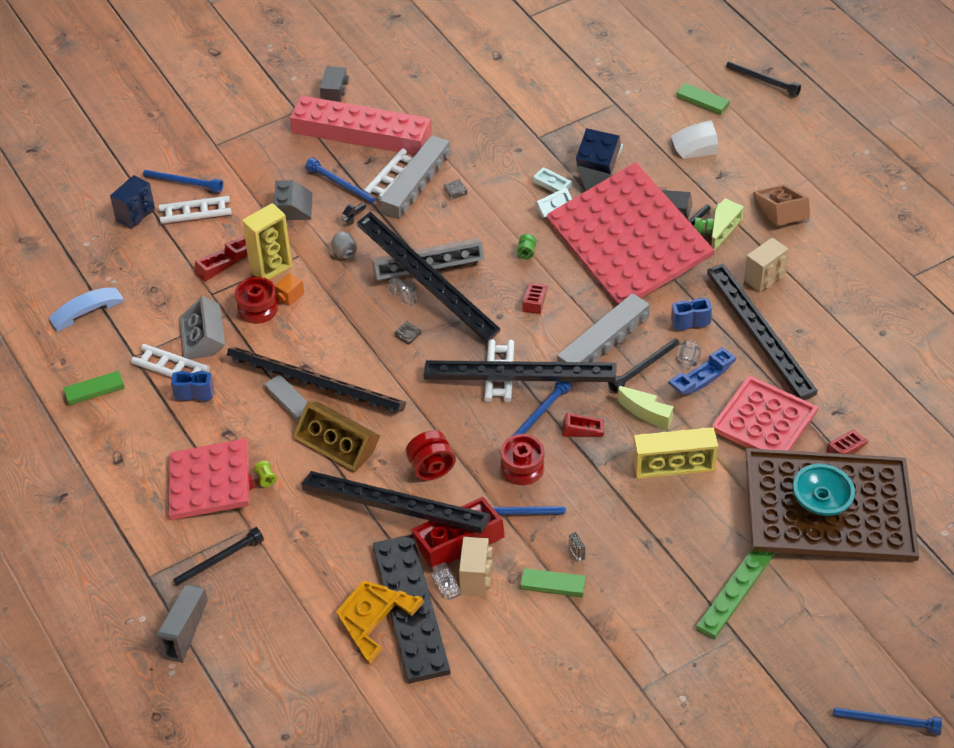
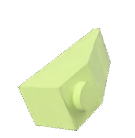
[711,198,744,251]

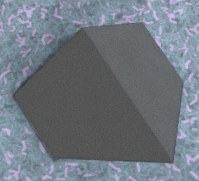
[577,166,613,191]

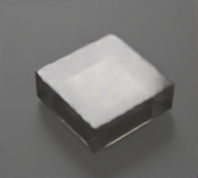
[444,179,467,200]
[394,321,421,345]
[569,532,585,561]

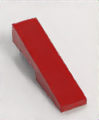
[194,236,248,282]

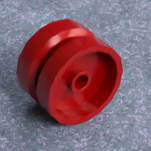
[235,276,278,324]
[405,430,456,481]
[500,434,545,486]

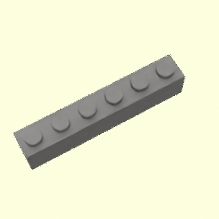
[380,135,451,219]
[371,238,484,280]
[557,293,650,362]

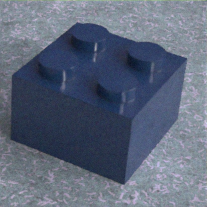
[576,128,621,174]
[110,175,155,229]

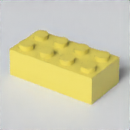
[242,203,293,280]
[633,427,718,479]

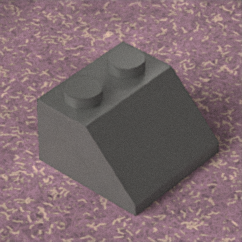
[274,180,313,220]

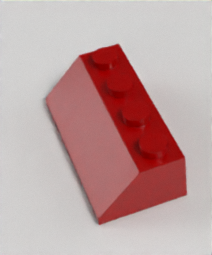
[411,497,505,570]

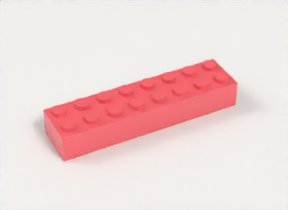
[290,95,432,155]

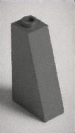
[157,585,208,663]

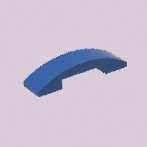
[668,347,736,394]

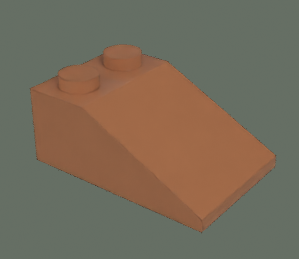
[753,184,810,227]

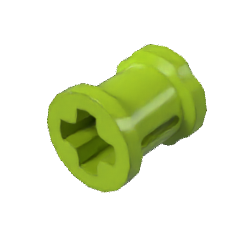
[253,461,277,487]

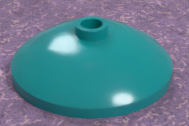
[793,464,855,516]

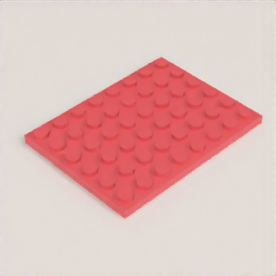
[547,162,715,305]

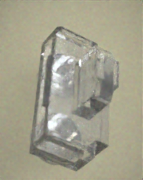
[387,277,417,306]
[431,562,461,600]

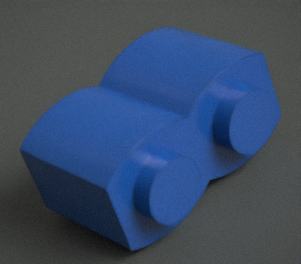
[671,298,712,330]
[171,371,214,401]

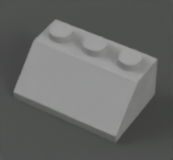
[179,296,225,359]

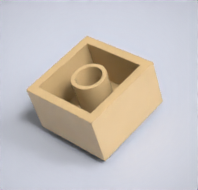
[744,237,789,292]
[459,537,493,597]

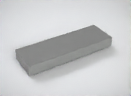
[265,375,307,422]

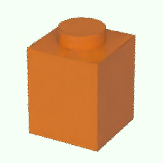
[274,273,304,306]

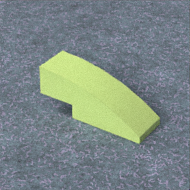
[618,386,673,430]

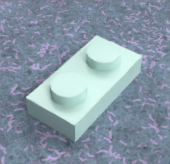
[533,167,572,193]
[535,187,572,219]

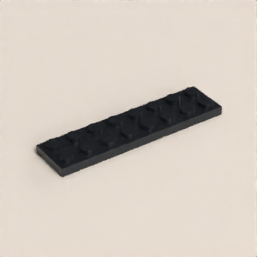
[373,534,451,684]

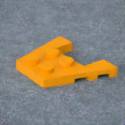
[336,580,424,664]

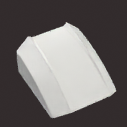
[671,120,718,159]

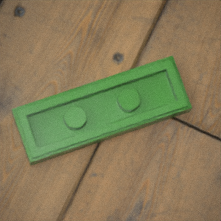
[676,83,730,114]
[63,371,125,405]
[521,568,586,597]

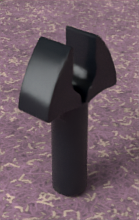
[342,203,366,224]

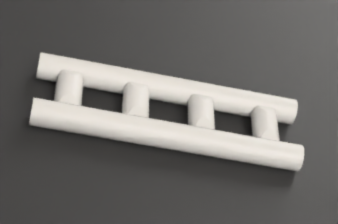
[363,148,414,201]
[159,196,232,224]
[484,339,514,403]
[131,344,210,378]

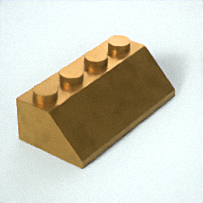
[293,402,381,472]

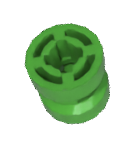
[695,217,713,236]
[516,234,537,260]

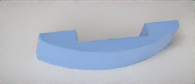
[49,288,124,331]

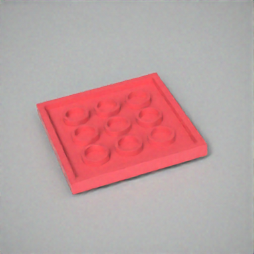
[711,375,818,451]
[169,438,250,520]

